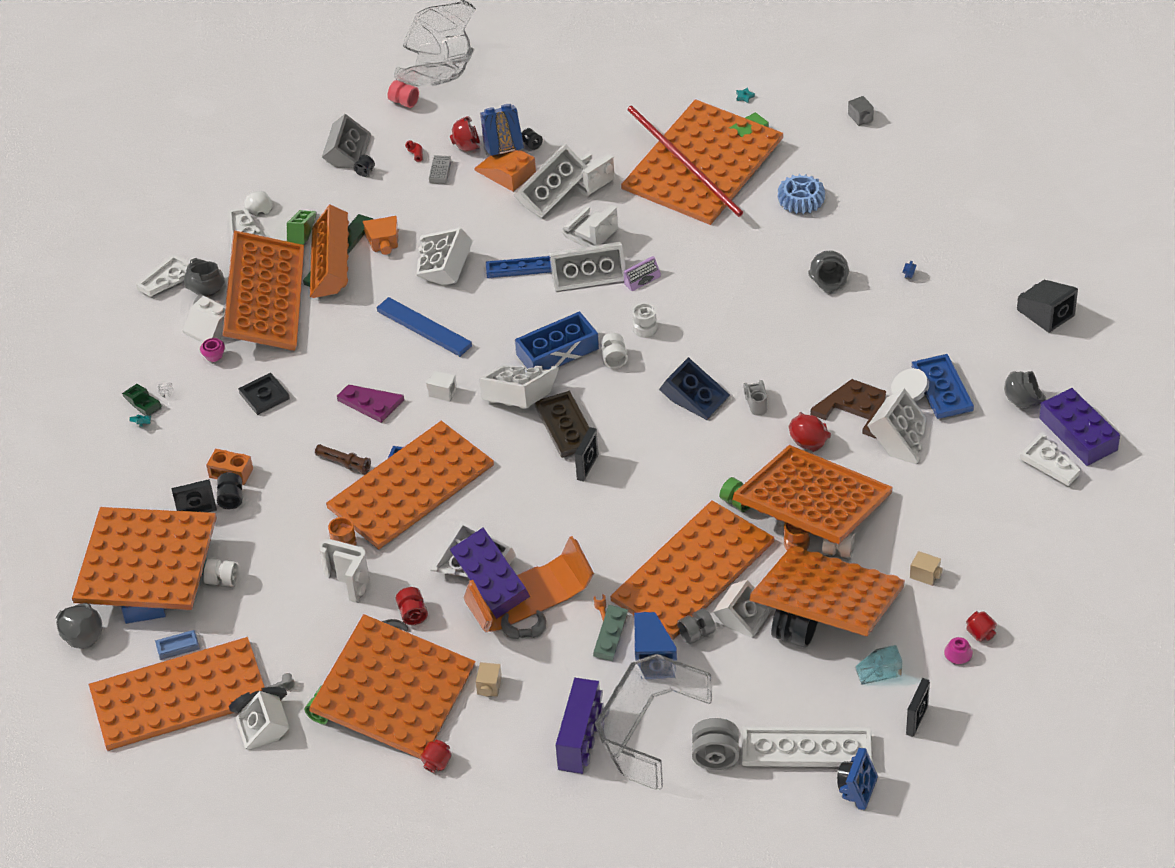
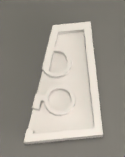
[136,254,190,297]
[1020,432,1080,486]

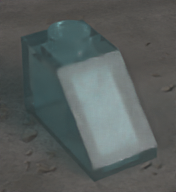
[855,645,902,685]

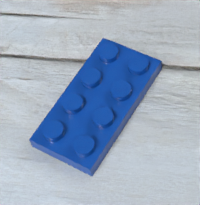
[911,354,974,419]

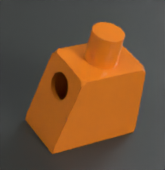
[363,216,398,255]

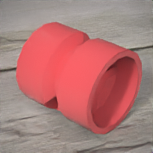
[388,80,419,108]

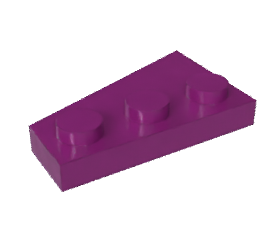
[337,384,404,423]

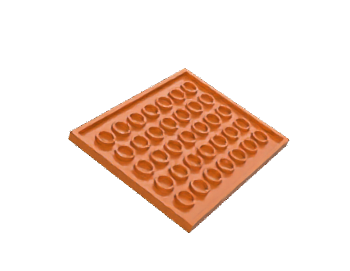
[621,99,783,225]

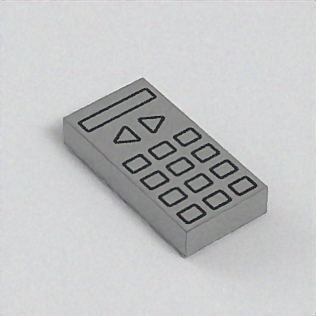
[429,155,452,183]

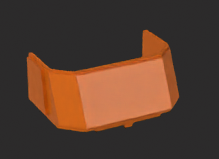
[463,536,594,632]

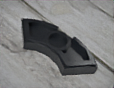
[229,687,287,714]

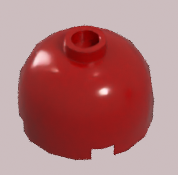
[450,116,480,151]

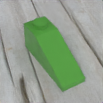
[287,210,316,245]

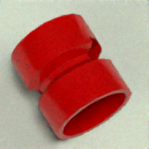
[396,587,428,625]

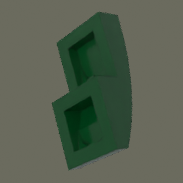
[122,383,162,416]

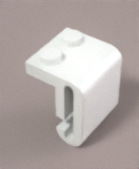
[573,154,615,196]
[563,205,618,247]
[319,539,369,603]

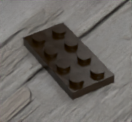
[535,390,589,458]

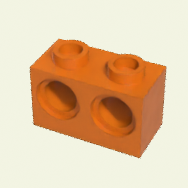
[206,448,253,485]

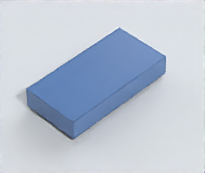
[155,630,200,660]

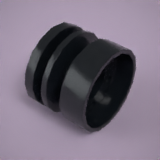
[771,609,818,648]

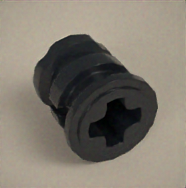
[521,128,543,150]

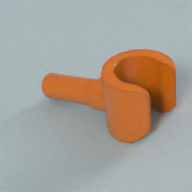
[594,594,606,620]

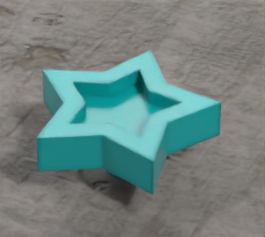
[736,87,755,103]
[129,414,151,427]

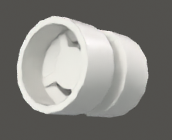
[632,302,657,338]
[600,333,628,368]
[822,533,855,559]
[204,558,238,587]

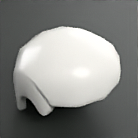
[244,191,273,216]

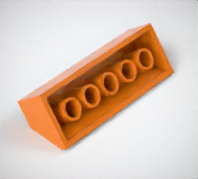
[310,204,349,298]

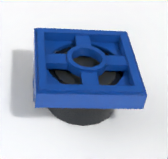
[837,748,878,810]

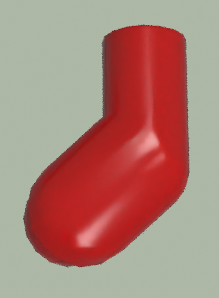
[405,140,423,162]

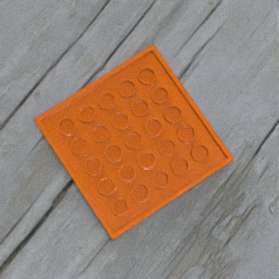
[733,445,893,544]
[72,507,217,610]
[749,546,905,636]
[309,614,476,758]

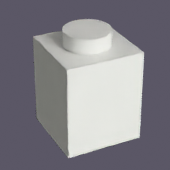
[426,371,457,401]

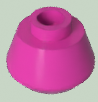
[200,338,225,362]
[944,637,973,664]

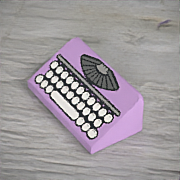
[624,256,661,291]

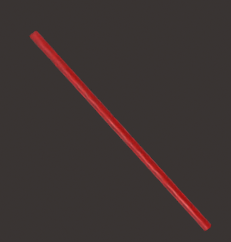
[627,105,743,217]

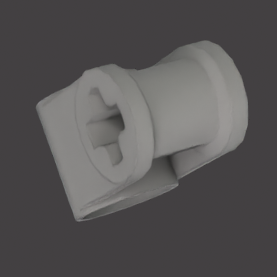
[743,380,767,415]

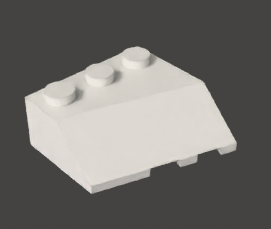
[416,228,473,285]
[479,365,559,409]
[867,388,927,464]
[430,520,516,577]

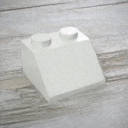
[182,296,225,343]
[713,580,773,637]
[235,691,290,750]

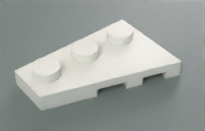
[228,208,262,247]

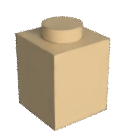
[910,551,943,586]
[476,662,502,697]

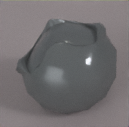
[808,251,850,293]
[184,258,225,296]
[1004,371,1046,408]
[56,603,102,649]

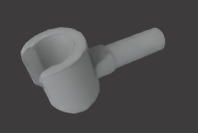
[267,673,294,690]

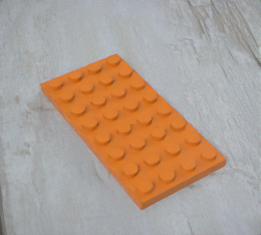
[222,230,304,351]
[326,420,494,550]
[610,500,774,640]
[89,637,265,751]

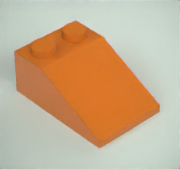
[474,150,536,192]

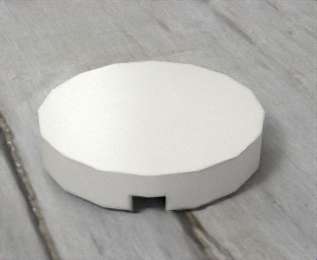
[891,368,929,402]

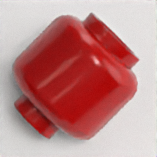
[966,611,997,642]
[420,739,452,773]

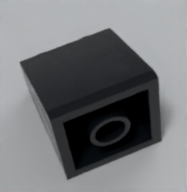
[1017,279,1078,333]

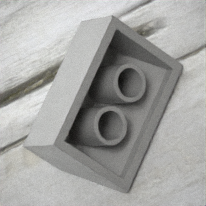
[322,114,371,168]

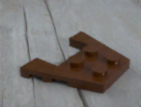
[810,379,886,439]

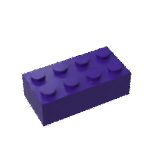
[1039,388,1120,466]
[450,527,530,619]
[555,677,604,774]

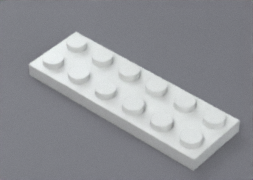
[742,726,872,767]

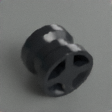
[353,155,375,177]

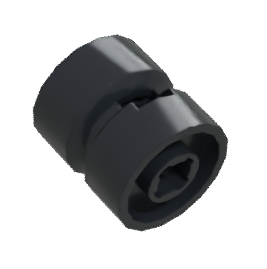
[216,473,242,510]

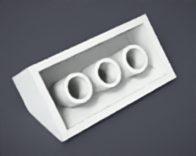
[513,144,587,218]
[549,242,626,291]

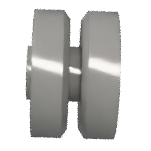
[692,718,739,770]

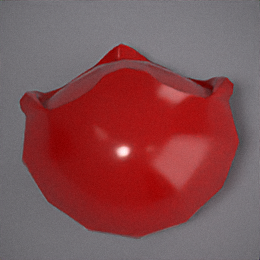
[789,412,831,452]

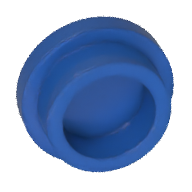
[902,260,917,278]

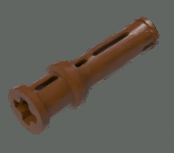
[315,444,371,475]

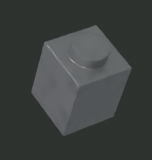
[848,96,874,126]

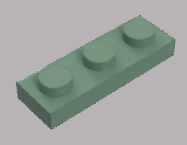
[593,605,628,662]

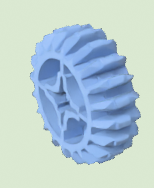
[777,174,825,215]

